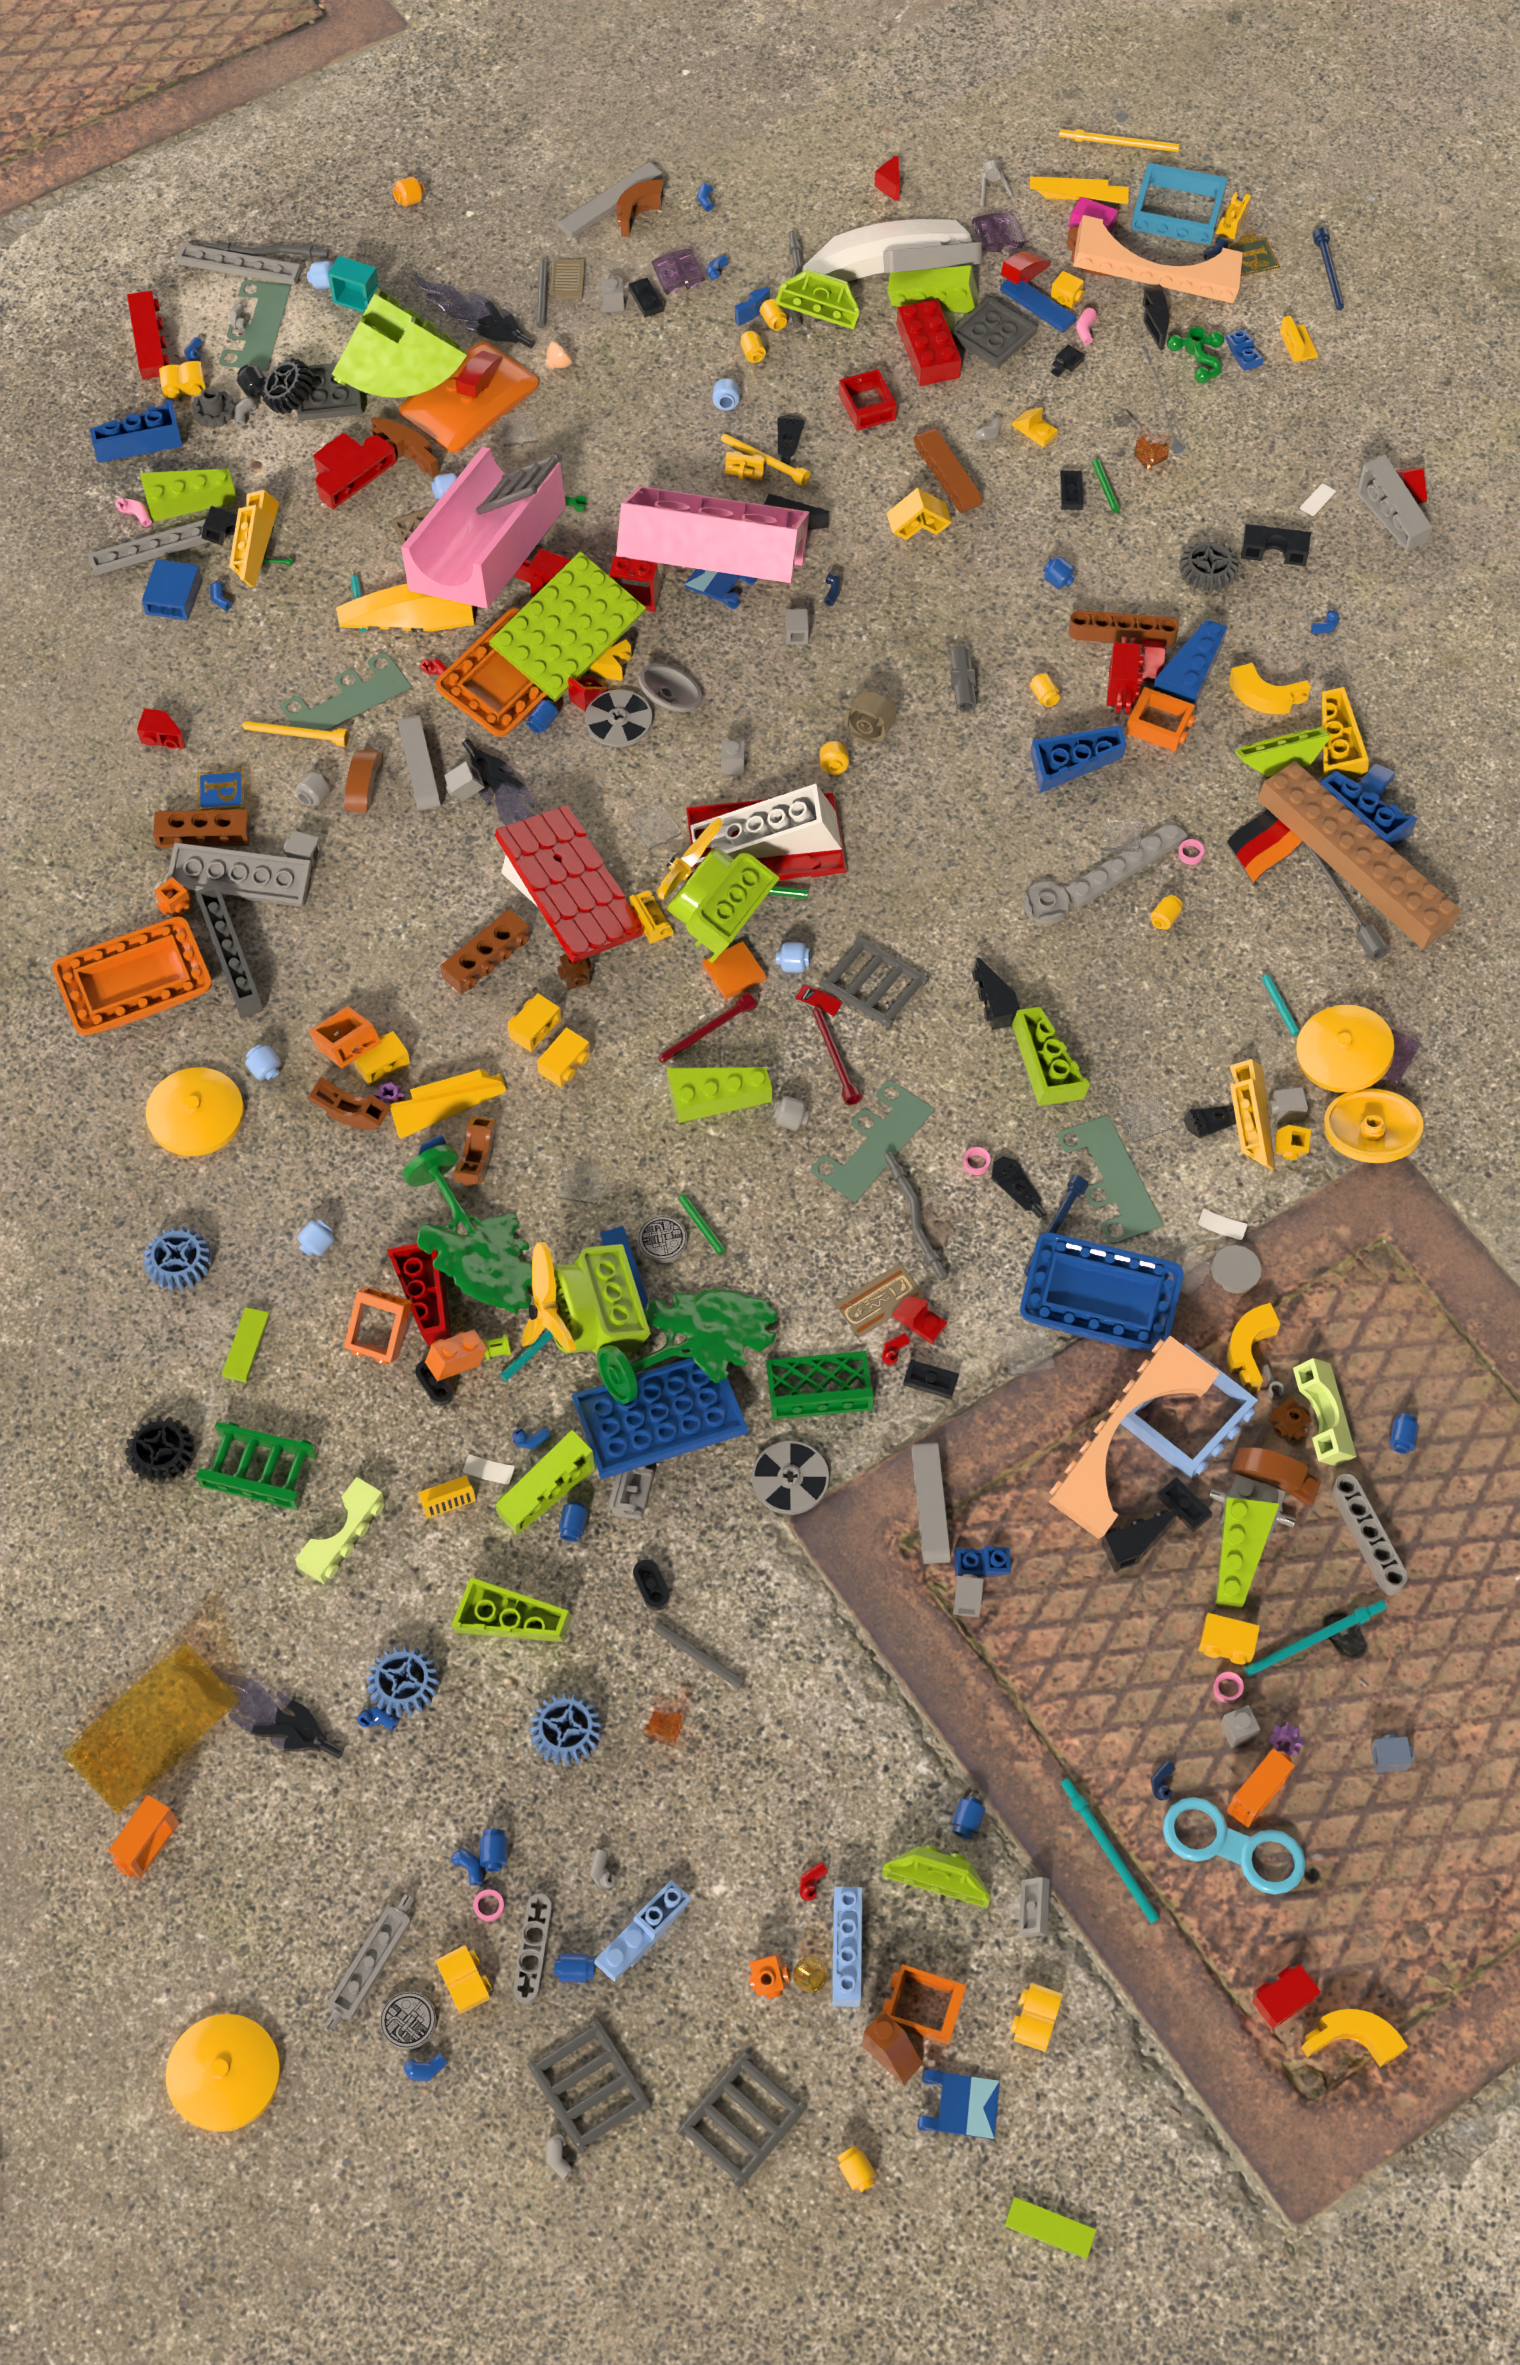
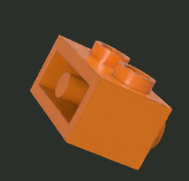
[425,1330,487,1381]

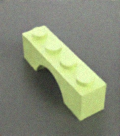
[1293,1358,1357,1466]
[295,1477,385,1584]

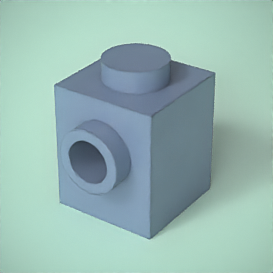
[1371,1734,1415,1773]

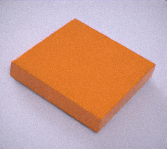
[702,941,766,1000]

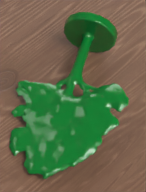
[402,1144,532,1314]
[597,1288,778,1404]

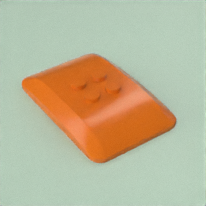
[398,342,539,453]
[435,608,548,737]
[52,917,212,1036]

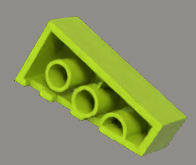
[887,265,979,313]
[139,469,237,522]
[1012,1007,1090,1106]
[666,1067,772,1123]
[495,1430,595,1535]
[1215,1497,1279,1609]
[451,1577,572,1642]

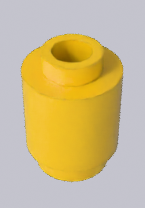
[759,299,787,331]
[740,331,766,363]
[1030,673,1060,707]
[1150,895,1183,929]
[837,2146,877,2193]

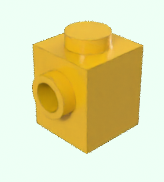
[1051,271,1085,309]
[1274,1125,1311,1160]

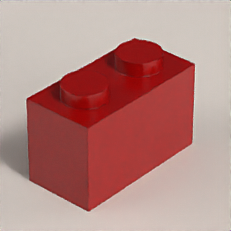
[1252,1964,1321,2030]

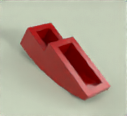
[1001,251,1051,284]
[456,351,503,399]

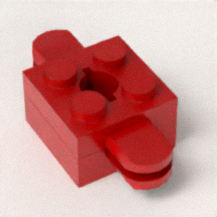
[514,549,571,596]
[1106,637,1144,714]

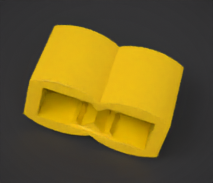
[159,361,206,399]
[435,1945,492,2015]
[1010,1983,1063,2052]

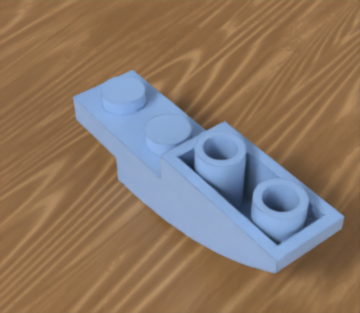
[594,1880,692,1982]

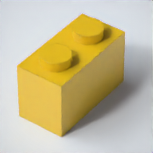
[508,993,561,1053]
[537,1027,591,1087]
[354,1031,410,1086]
[1198,1613,1260,1665]

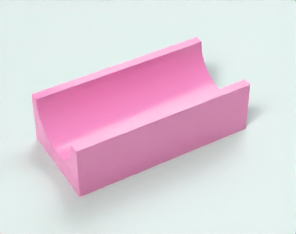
[401,447,566,609]
[616,486,810,583]

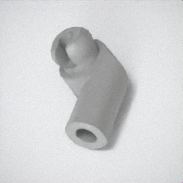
[229,303,246,330]
[235,398,257,426]
[975,418,1002,441]
[590,1849,616,1890]
[546,2134,574,2180]

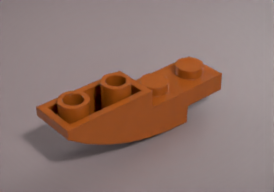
[371,417,439,478]

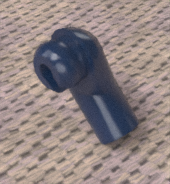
[1203,238,1229,261]
[824,572,841,606]

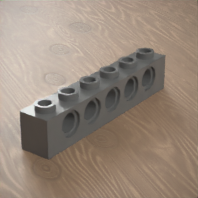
[195,884,263,1018]

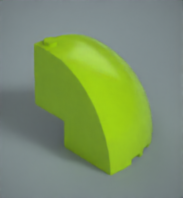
[332,287,467,398]

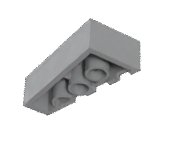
[1356,455,1432,552]

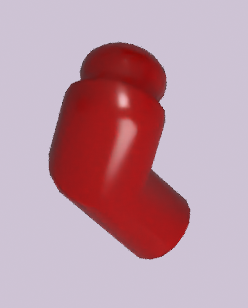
[420,659,448,676]
[881,1333,910,1365]
[799,1862,828,1901]

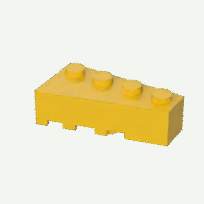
[1321,687,1369,779]

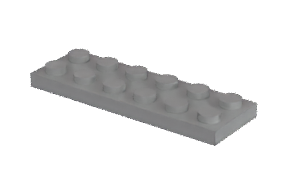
[167,843,312,907]

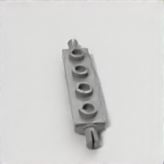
[323,1894,414,2033]

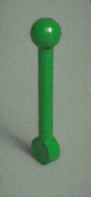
[262,558,293,566]

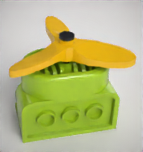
[656,817,780,963]
[521,1242,651,1361]

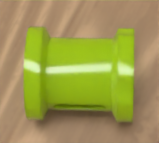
[482,1334,511,1361]

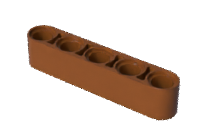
[914,428,982,513]
[1068,610,1179,647]

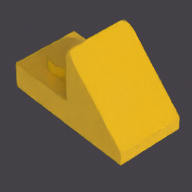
[1012,407,1058,448]
[589,639,632,681]

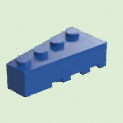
[90,399,182,463]
[1153,619,1228,709]
[1030,725,1127,793]
[1320,771,1418,848]

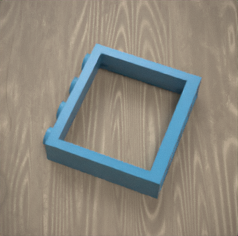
[1131,163,1228,245]

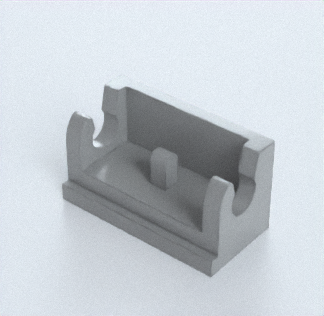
[608,1466,654,1519]

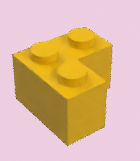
[887,487,952,540]

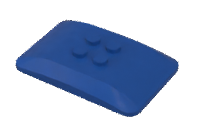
[1020,1232,1184,1352]

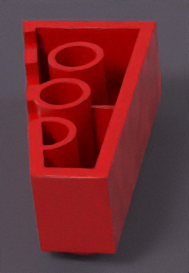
[127,290,169,379]
[386,1243,452,1346]

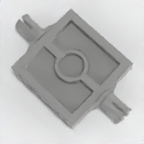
[1209,1474,1296,1541]

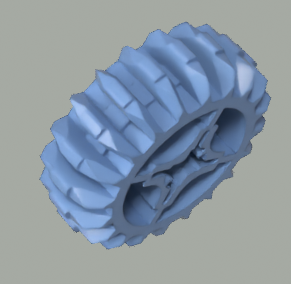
[143,1226,212,1292]
[367,1645,439,1718]
[529,1692,602,1766]

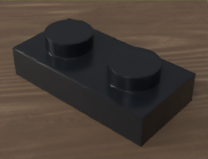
[628,278,664,318]
[1060,471,1083,510]
[903,1359,959,1400]
[1157,1477,1213,1533]

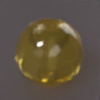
[793,1957,828,1993]

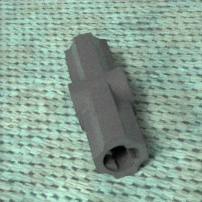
[950,646,976,713]

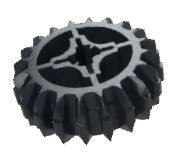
[261,357,315,415]
[125,1415,196,1484]

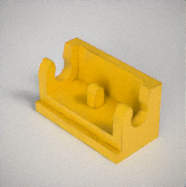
[1215,192,1251,239]
[629,890,674,944]

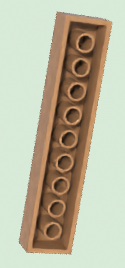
[1257,761,1462,949]

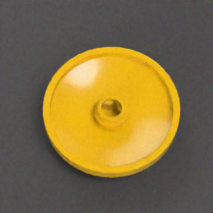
[1296,1005,1394,1093]
[146,1067,244,1156]
[1324,1089,1424,1163]
[166,2014,281,2132]

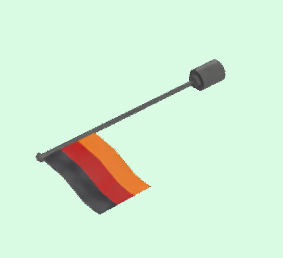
[1227,809,1391,961]

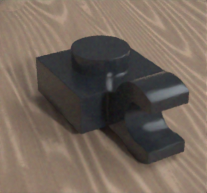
[1051,344,1085,377]

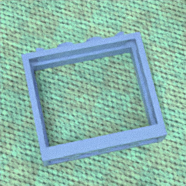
[1120,1344,1258,1480]

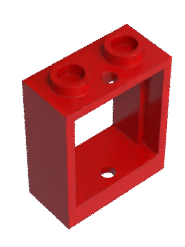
[838,369,897,431]
[609,556,660,612]

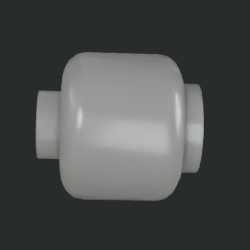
[296,772,330,806]
[772,1096,809,1131]

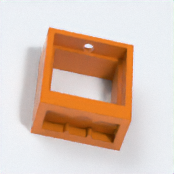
[1126,687,1196,752]
[308,1006,382,1068]
[344,1286,412,1364]
[1226,1748,1295,1829]
[108,1795,180,1879]
[882,1964,967,2045]

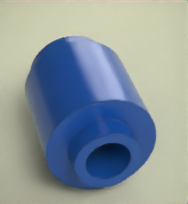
[526,700,559,734]
[1389,1414,1419,1454]
[558,1501,588,1542]
[952,1796,986,1840]
[480,1829,508,1872]
[554,1953,594,1983]

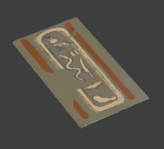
[834,1263,926,1338]

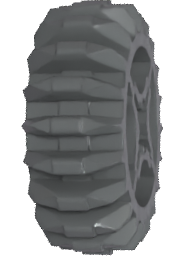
[1179,539,1239,594]

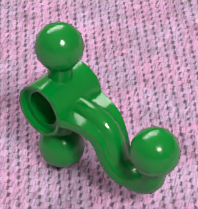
[1167,327,1225,384]

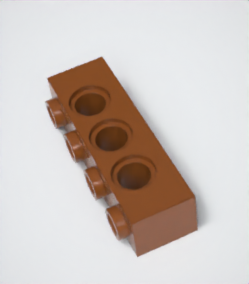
[153,809,251,847]
[440,909,530,995]

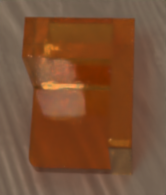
[1134,437,1169,469]
[643,1711,684,1748]

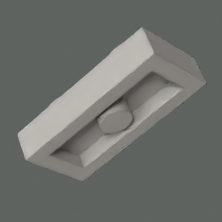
[1019,1877,1050,1937]

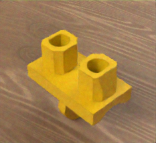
[725,451,765,480]

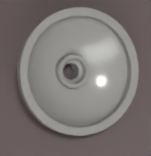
[638,663,702,712]

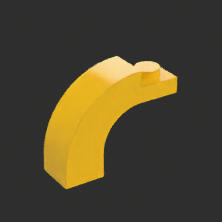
[1229,663,1311,714]
[1227,1303,1280,1393]
[1301,2009,1408,2067]

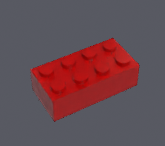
[896,299,961,386]

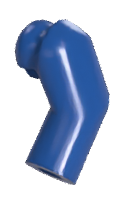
[706,255,729,280]
[512,1427,552,1450]
[451,1848,483,1886]

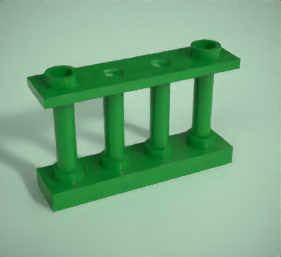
[196,1422,317,1511]

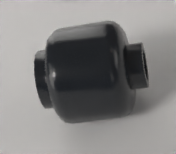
[236,364,267,397]

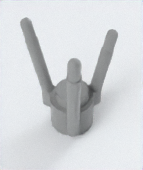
[981,159,1013,206]

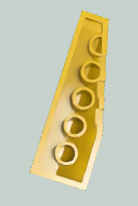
[336,583,474,632]

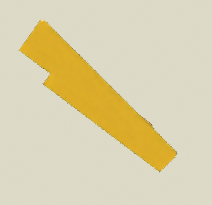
[1030,176,1129,205]
[229,490,279,587]
[1230,1059,1275,1170]
[389,1069,506,1139]

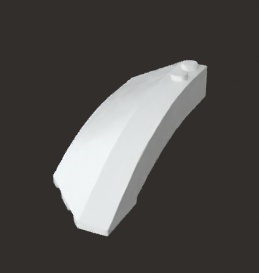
[802,219,973,282]

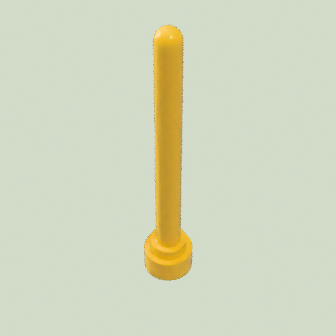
[721,434,811,487]
[242,721,349,747]

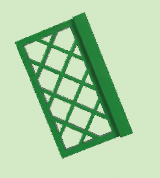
[766,1351,873,1420]

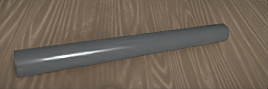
[536,260,548,328]
[653,1622,745,1689]

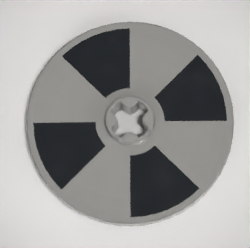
[585,690,652,747]
[752,1441,829,1515]

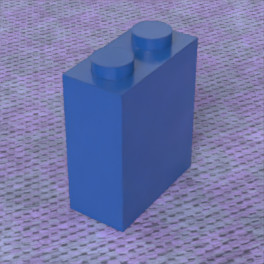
[142,559,202,621]

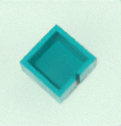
[328,256,379,313]

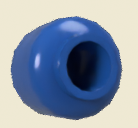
[1043,556,1076,589]

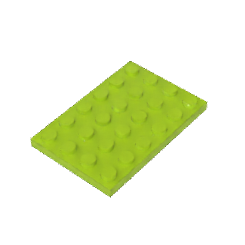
[489,552,646,702]

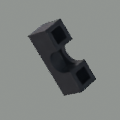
[201,506,274,558]
[1240,524,1311,567]

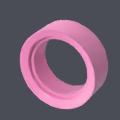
[1178,839,1204,865]
[963,1147,991,1175]
[1213,1672,1244,1703]
[473,1890,504,1922]

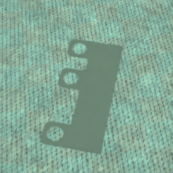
[219,281,291,370]
[280,653,412,741]
[811,1081,935,1203]
[1057,1115,1164,1243]

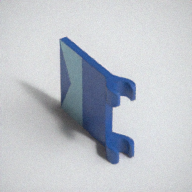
[684,569,757,609]
[917,2069,1000,2140]

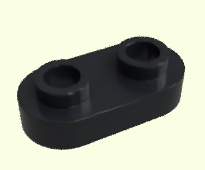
[415,1359,454,1406]
[633,1560,670,1611]

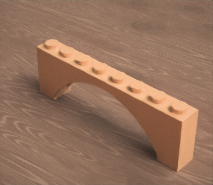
[1073,215,1243,303]
[1049,1336,1220,1539]

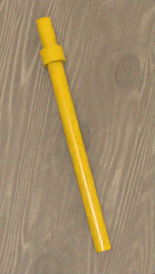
[1059,129,1179,152]

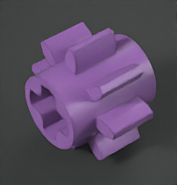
[374,1081,406,1113]
[1269,1722,1305,1756]

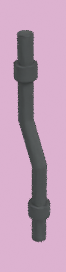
[788,231,802,328]
[205,242,329,258]
[884,1152,948,1281]

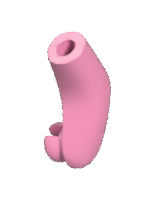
[1076,308,1097,345]
[115,498,152,527]

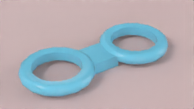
[1163,1797,1306,1895]

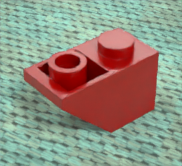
[137,708,186,749]

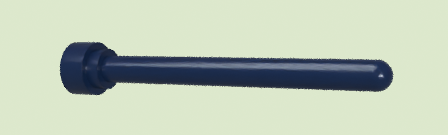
[1312,228,1344,311]
[1024,1175,1089,1276]

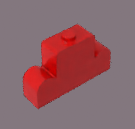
[313,433,397,510]

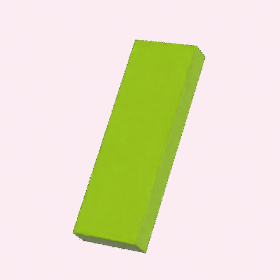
[222,1307,270,1383]
[1004,2197,1096,2260]

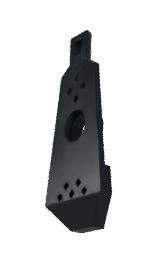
[777,415,805,465]
[1183,1105,1237,1139]
[991,1156,1047,1219]

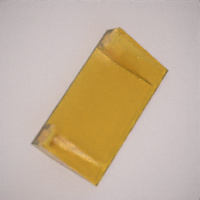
[60,1641,240,1814]

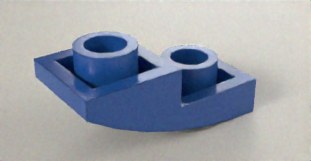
[735,286,770,326]
[1225,330,1263,371]
[1359,764,1396,798]
[953,1546,1011,1577]

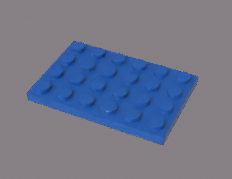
[571,1358,748,1480]

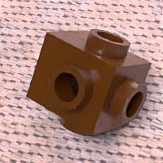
[557,953,593,990]
[1269,1397,1312,1443]

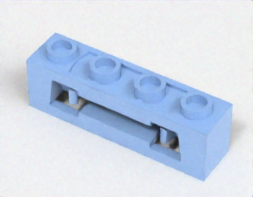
[832,1887,862,2007]

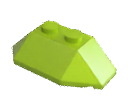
[775,269,860,330]
[1235,727,1330,777]
[882,1845,991,1908]

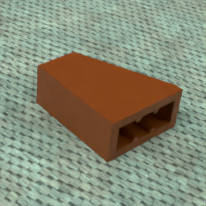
[862,2011,923,2085]

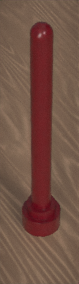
[658,992,757,1063]
[812,1007,863,1106]

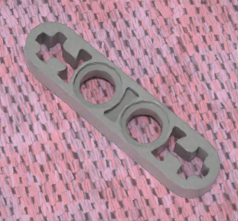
[513,1894,552,2005]

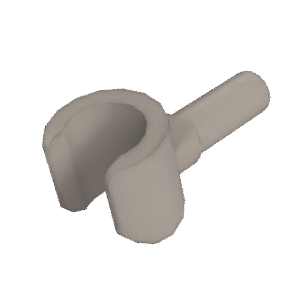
[1262,1365,1284,1398]

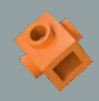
[154,877,192,918]
[749,1953,791,1999]

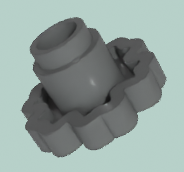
[191,387,235,428]

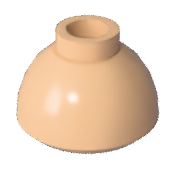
[545,341,573,370]

